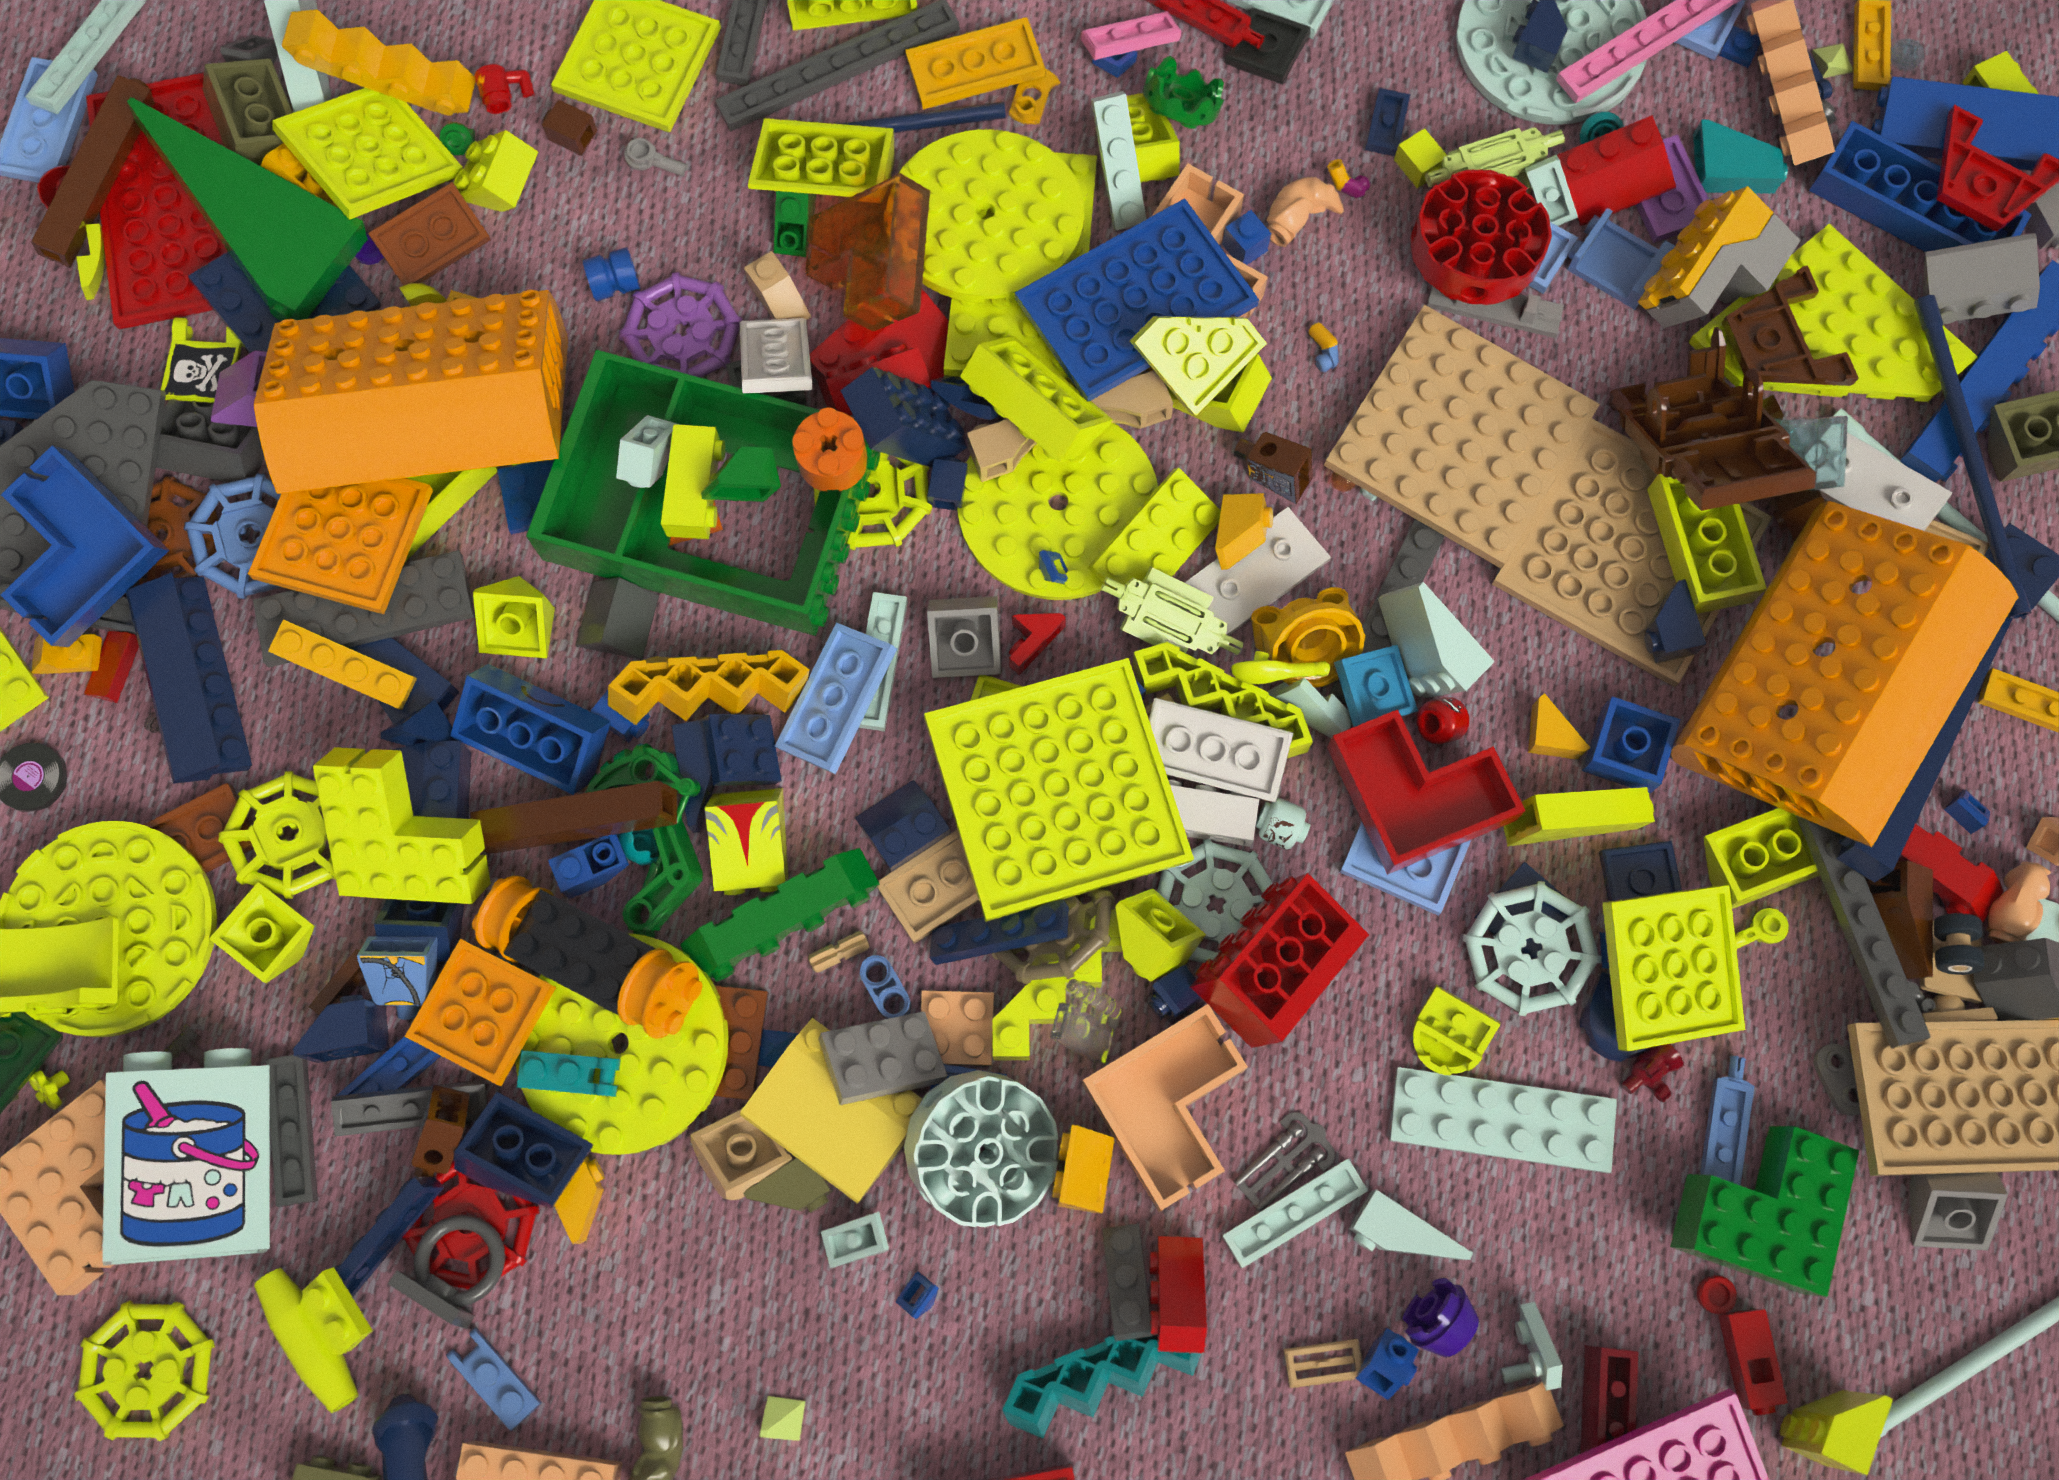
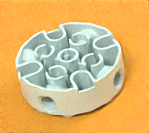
[904,1070,1058,1227]

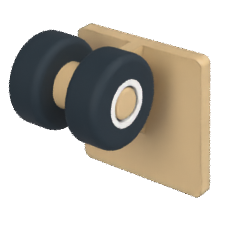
[1919,913,1984,1003]

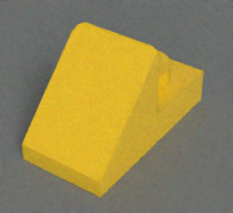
[31,634,102,674]

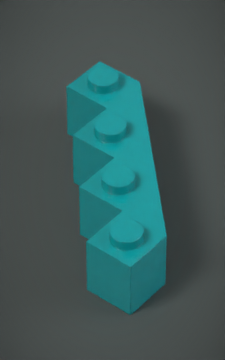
[1002,1335,1207,1439]

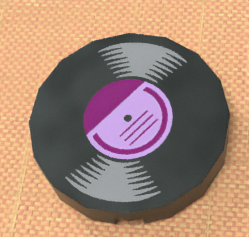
[0,743,67,812]

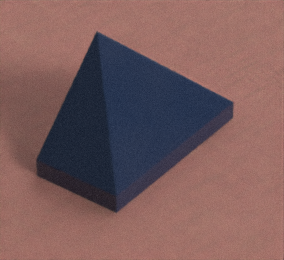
[380,699,459,746]

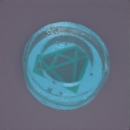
[1891,39,1924,71]

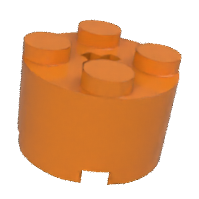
[792,407,867,491]

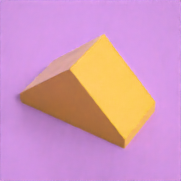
[1528,693,1590,760]

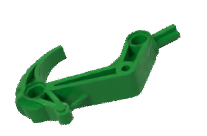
[585,743,703,938]

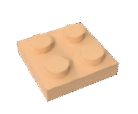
[921,991,994,1066]

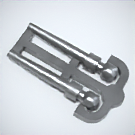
[1234,1112,1335,1211]

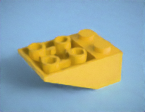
[1052,1125,1115,1214]

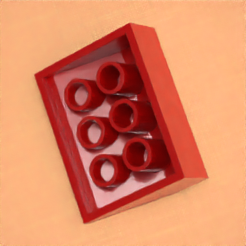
[809,271,949,389]

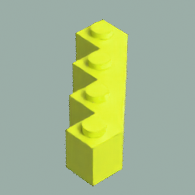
[1132,642,1313,758]
[993,910,1122,1061]

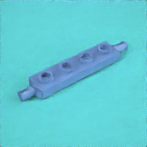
[1700,1056,1754,1186]

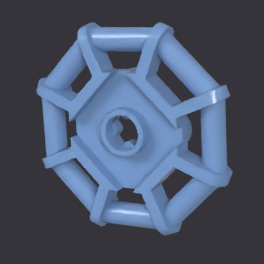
[184,473,282,599]

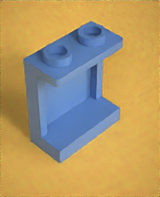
[1567,208,1675,310]

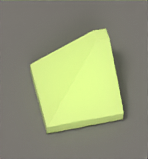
[1812,43,1853,78]
[759,1396,805,1441]

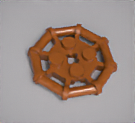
[139,476,219,585]

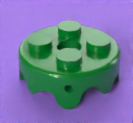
[1142,56,1224,129]

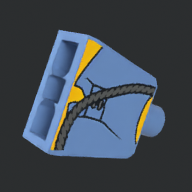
[357,936,438,1020]

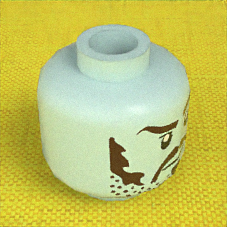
[1255,798,1310,850]

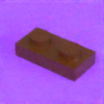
[308,949,366,1015]

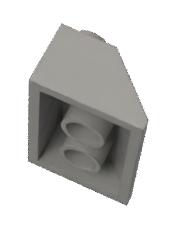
[1922,233,2040,324]

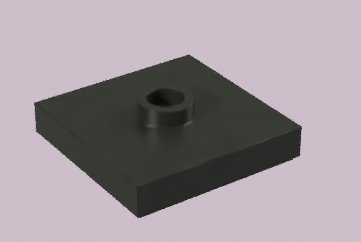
[1225,7,1311,85]

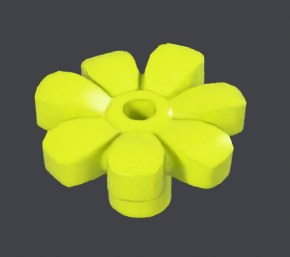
[29,1070,70,1110]

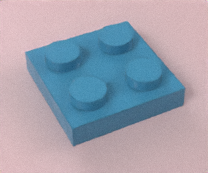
[1334,645,1418,727]

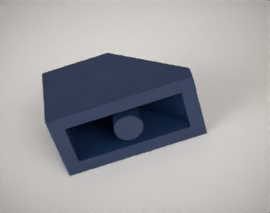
[1644,579,1706,663]

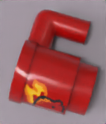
[474,64,535,114]

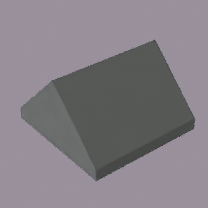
[575,577,659,660]

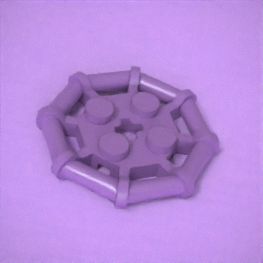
[619,272,743,378]

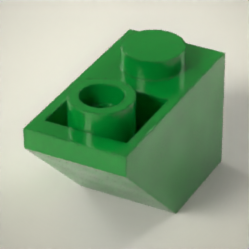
[774,191,816,257]

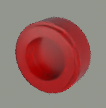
[1697,1275,1737,1314]

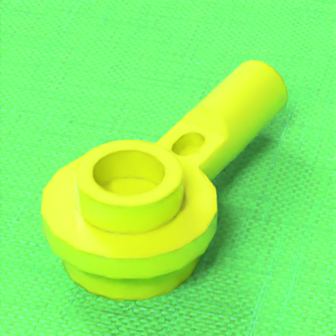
[1735,908,1789,949]

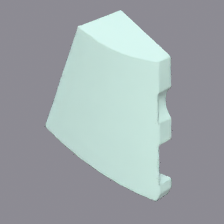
[1267,677,1352,738]

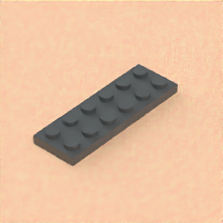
[253,550,475,668]

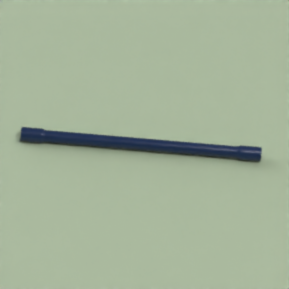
[1914,295,2032,619]

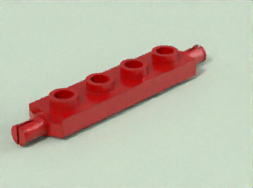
[1146,0,1265,49]

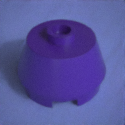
[1402,1278,1479,1357]

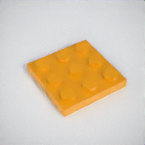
[404,939,556,1086]

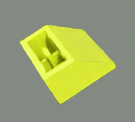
[454,130,538,212]

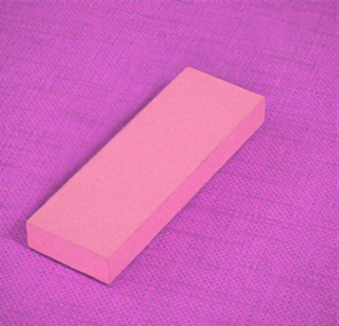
[1081,12,1181,60]

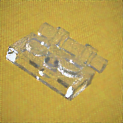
[1050,979,1122,1064]

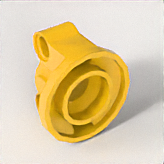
[1251,587,1365,688]

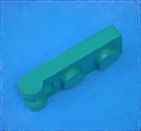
[516,1050,621,1097]

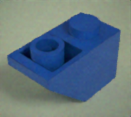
[548,834,629,899]

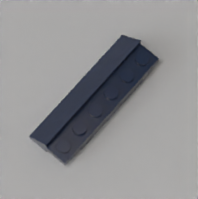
[126,572,252,784]

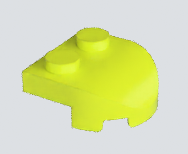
[1413,985,1501,1075]

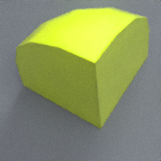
[399,283,446,306]

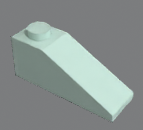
[1349,1190,1473,1260]

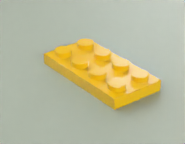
[905,17,1046,110]

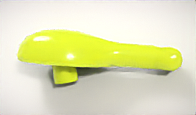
[1231,651,1330,684]

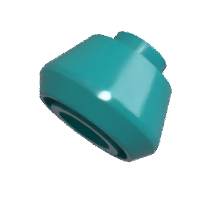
[1579,111,1624,145]

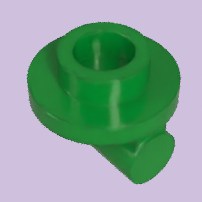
[439,122,475,156]

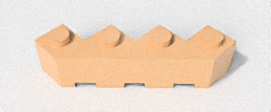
[1746,0,1835,166]
[1345,1382,1564,1480]

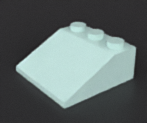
[1378,582,1495,698]

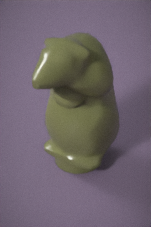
[628,1396,684,1480]

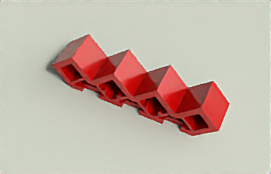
[1897,817,2004,923]

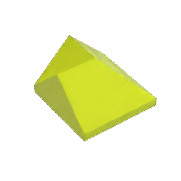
[473,576,555,658]
[209,882,315,983]

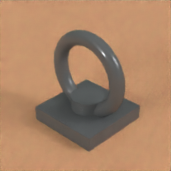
[388,1214,505,1329]

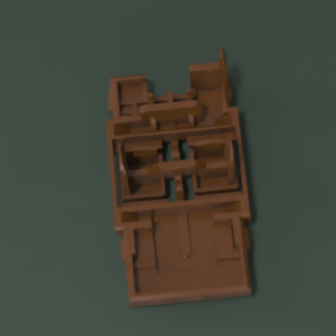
[1609,327,1816,511]

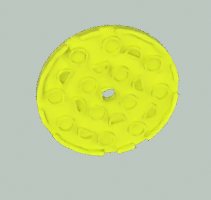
[887,129,1085,303]
[957,423,1158,600]
[0,821,217,1037]
[515,934,729,1155]

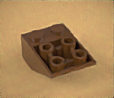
[1864,861,1933,979]

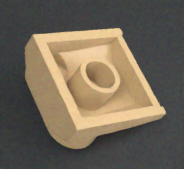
[690,1109,792,1200]

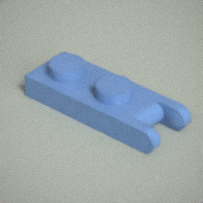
[446,1327,542,1431]

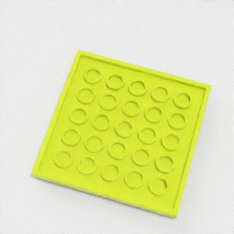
[924,658,1194,922]

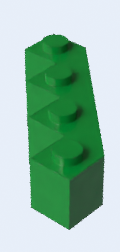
[680,848,880,982]

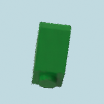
[701,444,781,502]

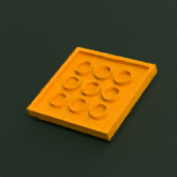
[248,478,433,614]

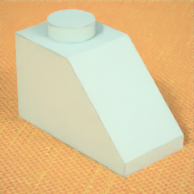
[616,415,680,488]

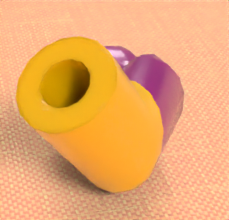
[1327,159,1370,198]

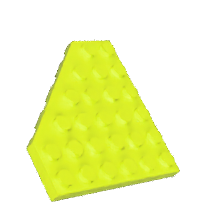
[1688,224,1978,402]

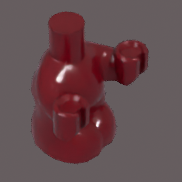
[1621,1044,1684,1103]

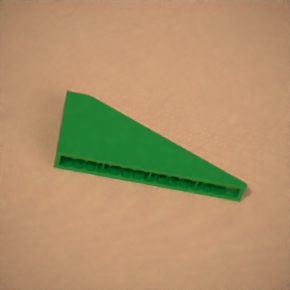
[127,97,368,321]

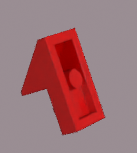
[1009,613,1066,675]

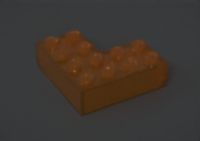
[805,173,930,331]

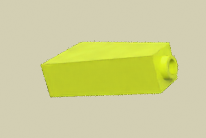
[1504,787,1655,847]

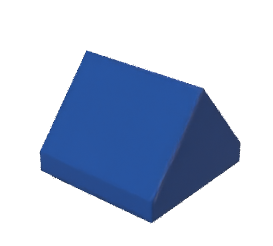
[1944,789,1990,834]

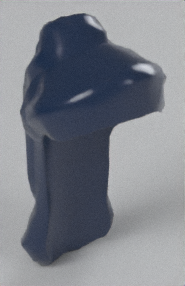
[372,1394,439,1480]

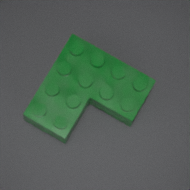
[1670,1126,1860,1297]

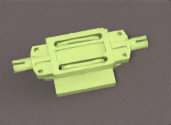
[1425,127,1565,194]
[1100,566,1243,655]

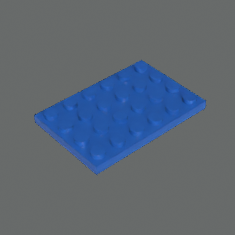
[1015,198,1259,402]

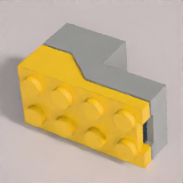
[1638,186,1801,328]

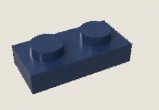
[1365,88,1411,157]

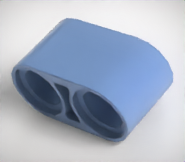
[860,955,912,1019]

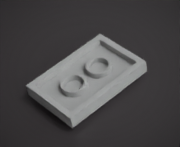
[818,1011,947,1105]

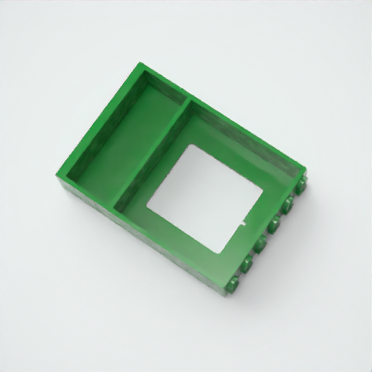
[526,350,881,636]

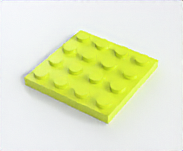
[551,0,721,133]
[272,88,463,220]
[1602,885,1745,1051]

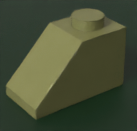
[744,1158,833,1213]

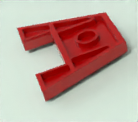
[1936,104,2059,232]

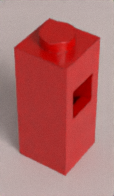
[1718,1309,1788,1415]

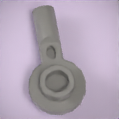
[624,138,688,177]

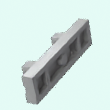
[1427,285,1564,338]

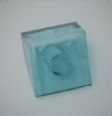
[1774,416,1848,490]

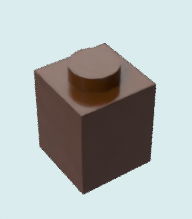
[542,99,598,156]

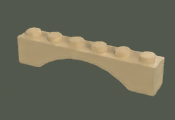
[967,370,1173,482]

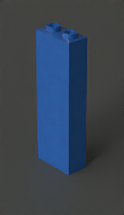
[1871,76,2059,171]

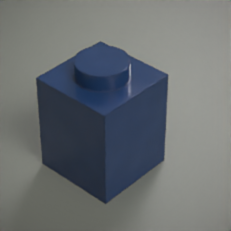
[928,457,968,511]

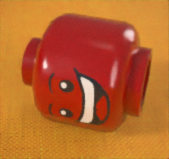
[1417,697,1469,745]

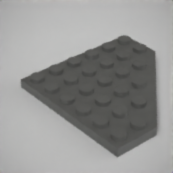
[0,380,166,594]

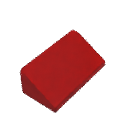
[84,631,139,703]

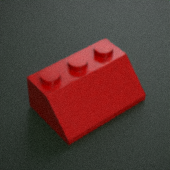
[1557,115,1676,226]

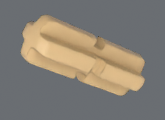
[808,931,869,973]

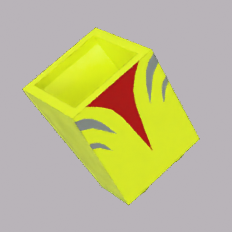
[705,788,788,895]

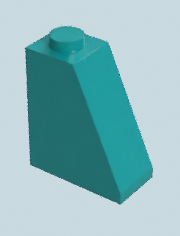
[1693,119,1788,194]

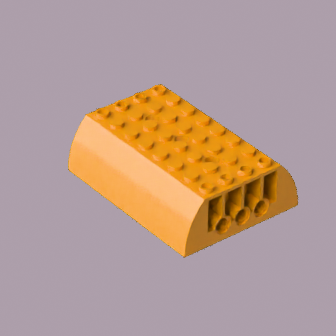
[254,290,568,494]
[1671,501,2018,847]

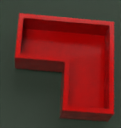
[1327,709,1526,875]

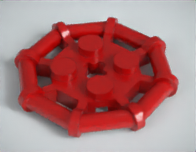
[401,1160,540,1290]

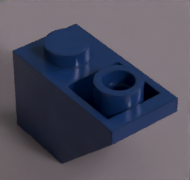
[1512,0,1568,73]
[1148,964,1202,1023]

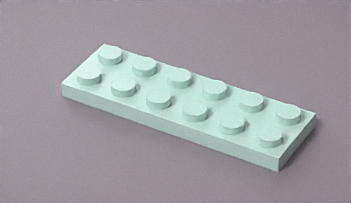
[1389,1067,1617,1174]

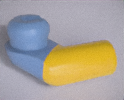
[1309,322,1339,372]

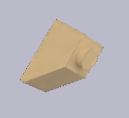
[744,251,811,320]

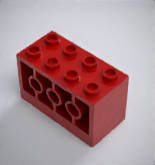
[1190,873,1369,1048]

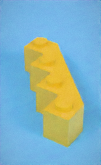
[282,9,476,115]
[608,650,810,725]

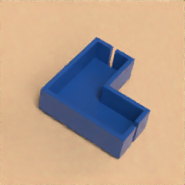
[1,445,170,647]

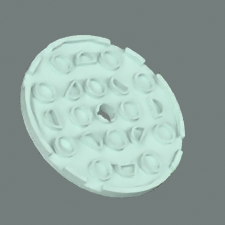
[1456,0,1647,125]

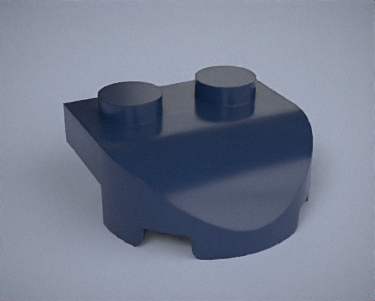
[1579,971,1647,1062]

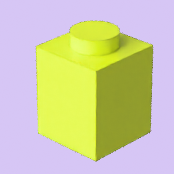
[1394,128,1447,188]

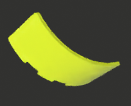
[0,916,119,1017]

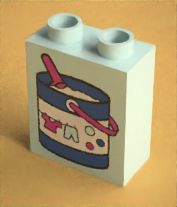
[102,1048,270,1266]

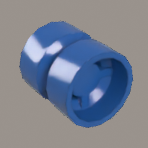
[582,247,641,302]

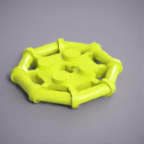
[814,452,932,551]
[219,771,336,899]
[74,1301,215,1441]

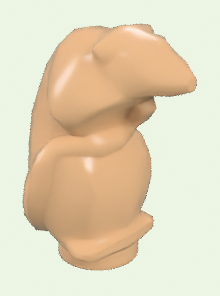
[1267,177,1344,247]
[1986,862,2051,944]

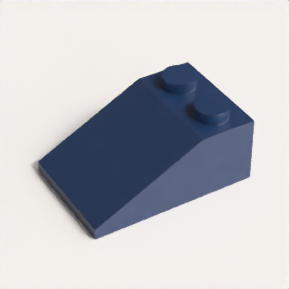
[454,1092,593,1208]

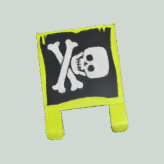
[161,318,243,403]

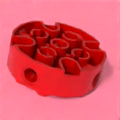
[1410,170,1552,305]

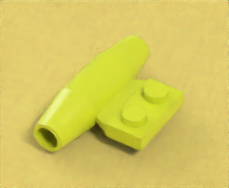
[254,1267,373,1414]

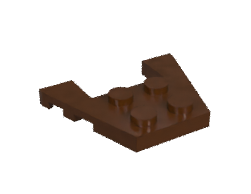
[1721,266,1859,386]

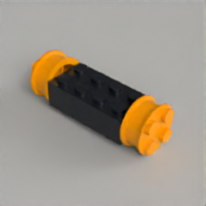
[472,875,702,1039]

